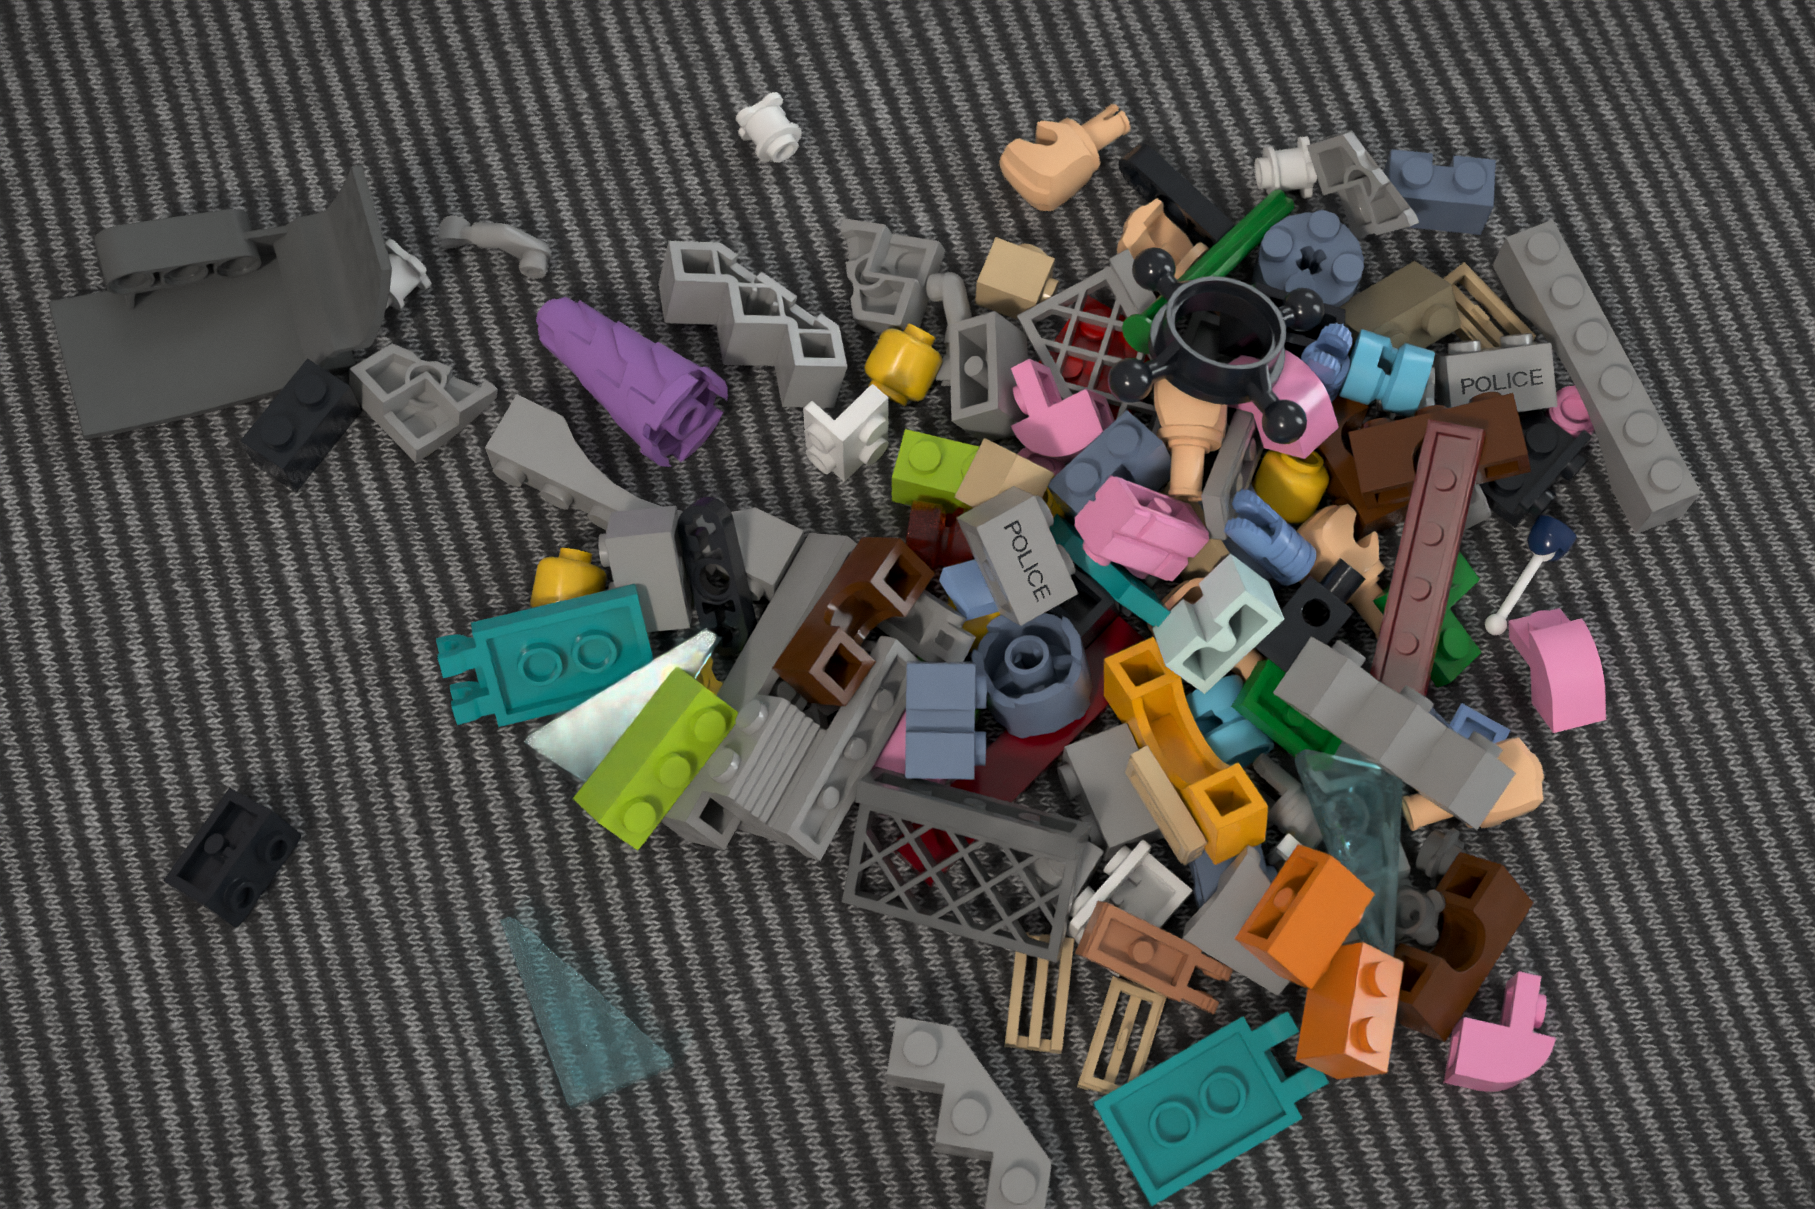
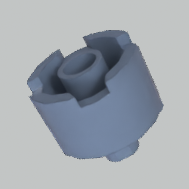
[1251,209,1364,307]
[972,613,1092,738]

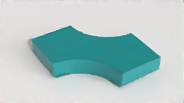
[1049,513,1171,627]

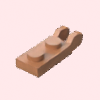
[1075,901,1233,1014]

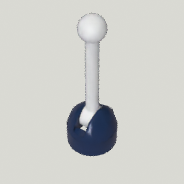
[1485,515,1577,635]

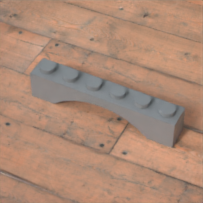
[1493,220,1701,534]
[485,394,805,601]

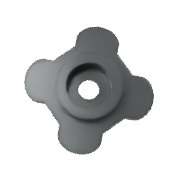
[1416,828,1466,889]
[1386,885,1446,946]

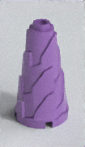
[536,297,728,467]

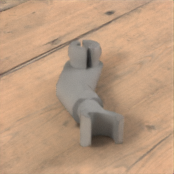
[437,215,551,278]
[926,272,972,386]

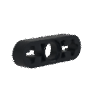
[1118,143,1235,250]
[677,497,757,656]

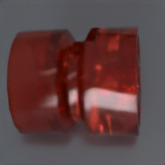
[906,500,975,572]

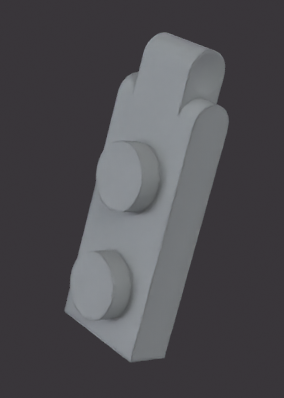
[876,589,976,662]

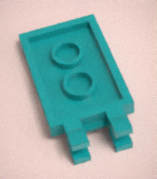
[436,584,660,727]
[1092,1011,1329,1206]

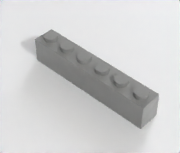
[661,533,857,850]

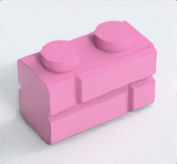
[1074,476,1209,581]

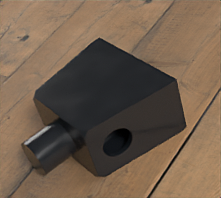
[1255,558,1366,673]

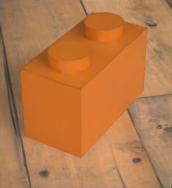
[1234,844,1375,990]
[1296,942,1404,1079]

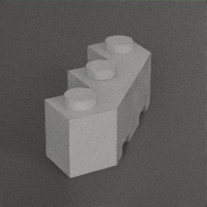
[658,241,847,408]
[1273,636,1516,830]
[887,1016,1052,1209]

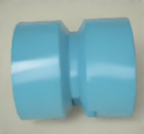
[1339,329,1435,418]
[1186,675,1274,768]

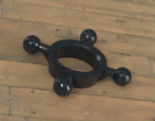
[1108,247,1324,444]

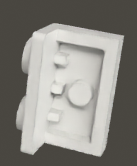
[803,384,889,482]
[1066,839,1192,978]

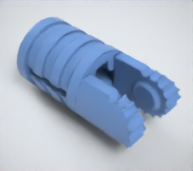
[1300,323,1353,402]
[1224,488,1316,585]

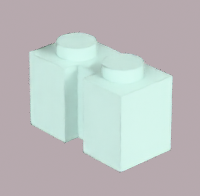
[1152,553,1284,694]

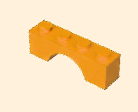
[1104,637,1268,865]

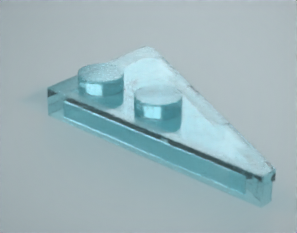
[525,629,721,782]
[1295,749,1403,957]
[500,916,675,1109]

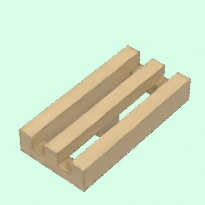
[1443,262,1536,349]
[1125,745,1208,866]
[1004,932,1074,1054]
[1077,976,1167,1096]

